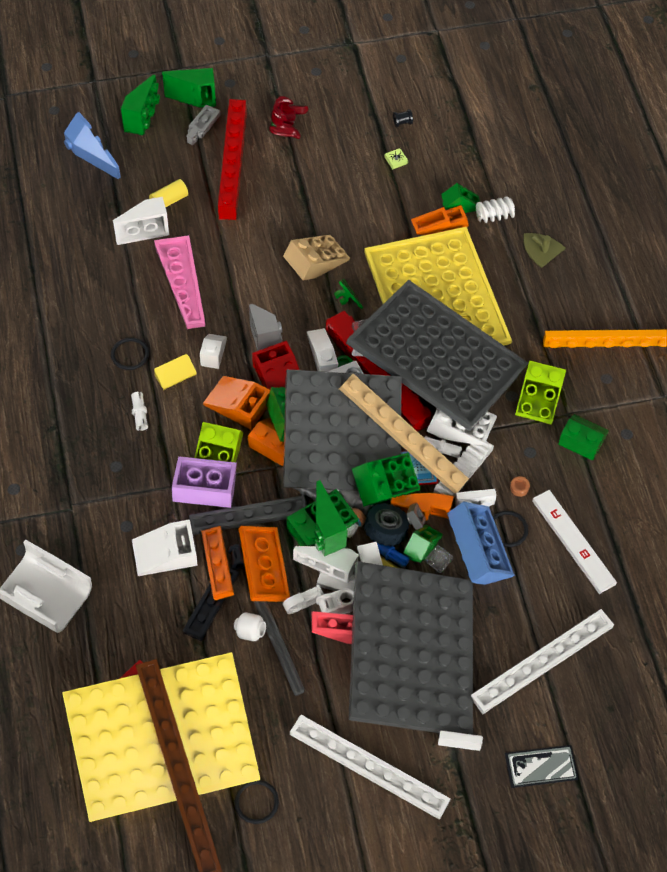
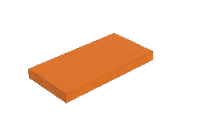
[239,526,290,602]

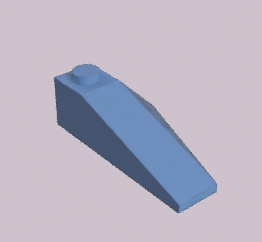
[64,112,121,179]

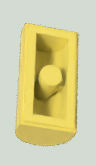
[149,179,188,207]

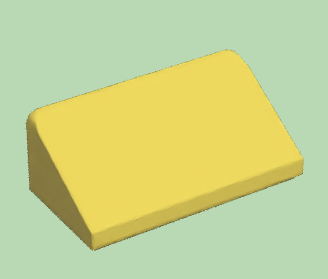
[154,354,197,390]

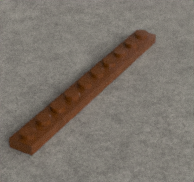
[136,659,222,872]

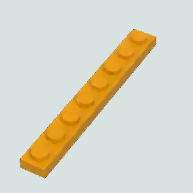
[543,330,667,348]

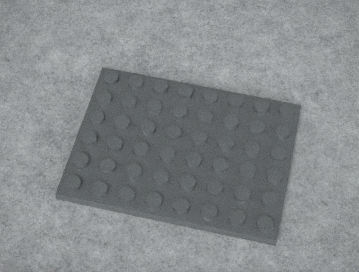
[346,280,529,431]
[348,561,473,735]

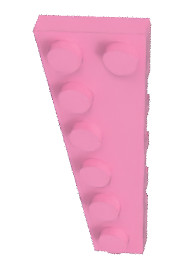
[154,235,205,329]

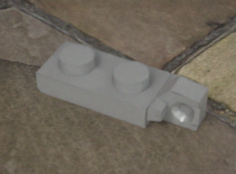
[186,105,221,145]

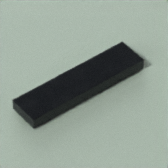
[183,567,239,641]

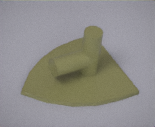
[523,233,566,268]

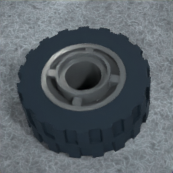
[364,503,410,546]

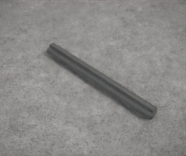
[254,601,304,696]

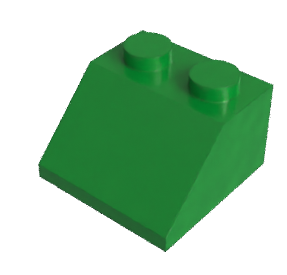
[558,414,609,461]

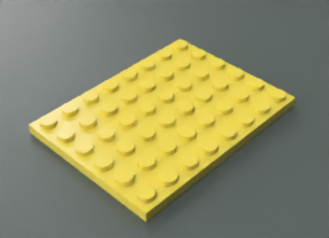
[364,227,512,346]
[62,652,260,822]

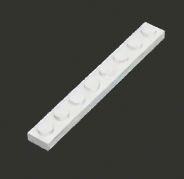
[471,609,614,714]
[290,715,450,820]

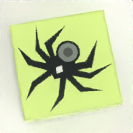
[385,148,408,170]

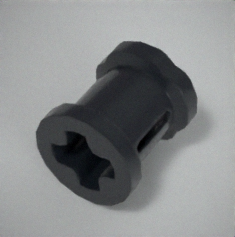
[393,109,413,127]
[228,544,245,570]

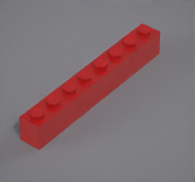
[218,99,247,220]
[326,310,431,432]

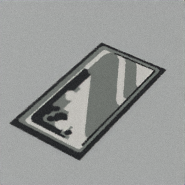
[505,745,579,788]

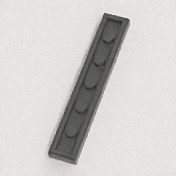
[189,495,307,535]

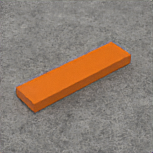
[201,526,234,600]

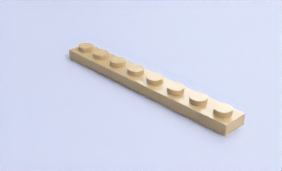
[339,374,469,494]

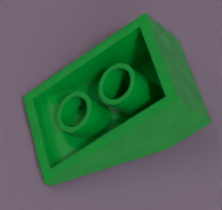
[314,480,347,557]

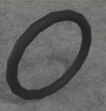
[111,338,149,370]
[493,511,528,547]
[234,780,279,824]

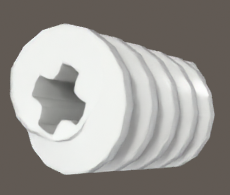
[476,196,515,223]

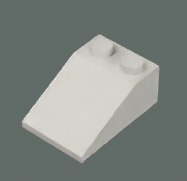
[113,197,169,245]

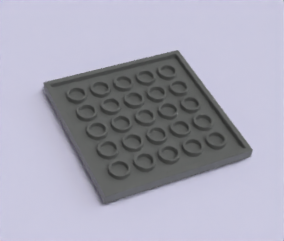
[283,369,402,491]

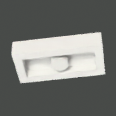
[455,489,496,507]

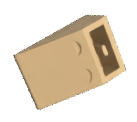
[283,235,350,280]

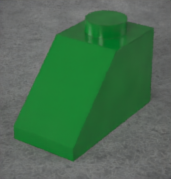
[441,183,480,213]
[403,524,443,563]

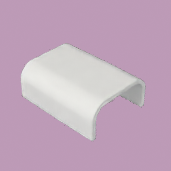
[0,539,92,633]

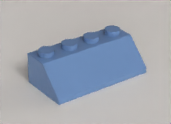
[447,502,515,585]

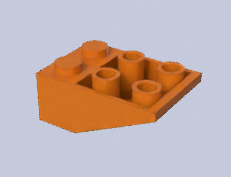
[203,376,270,430]

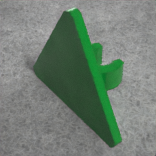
[334,279,364,309]

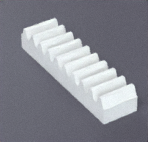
[434,441,494,497]

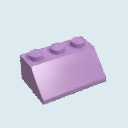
[172,456,237,508]

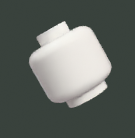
[234,613,266,641]

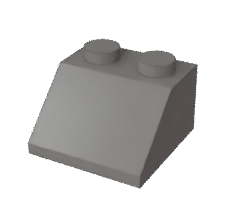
[249,304,283,351]

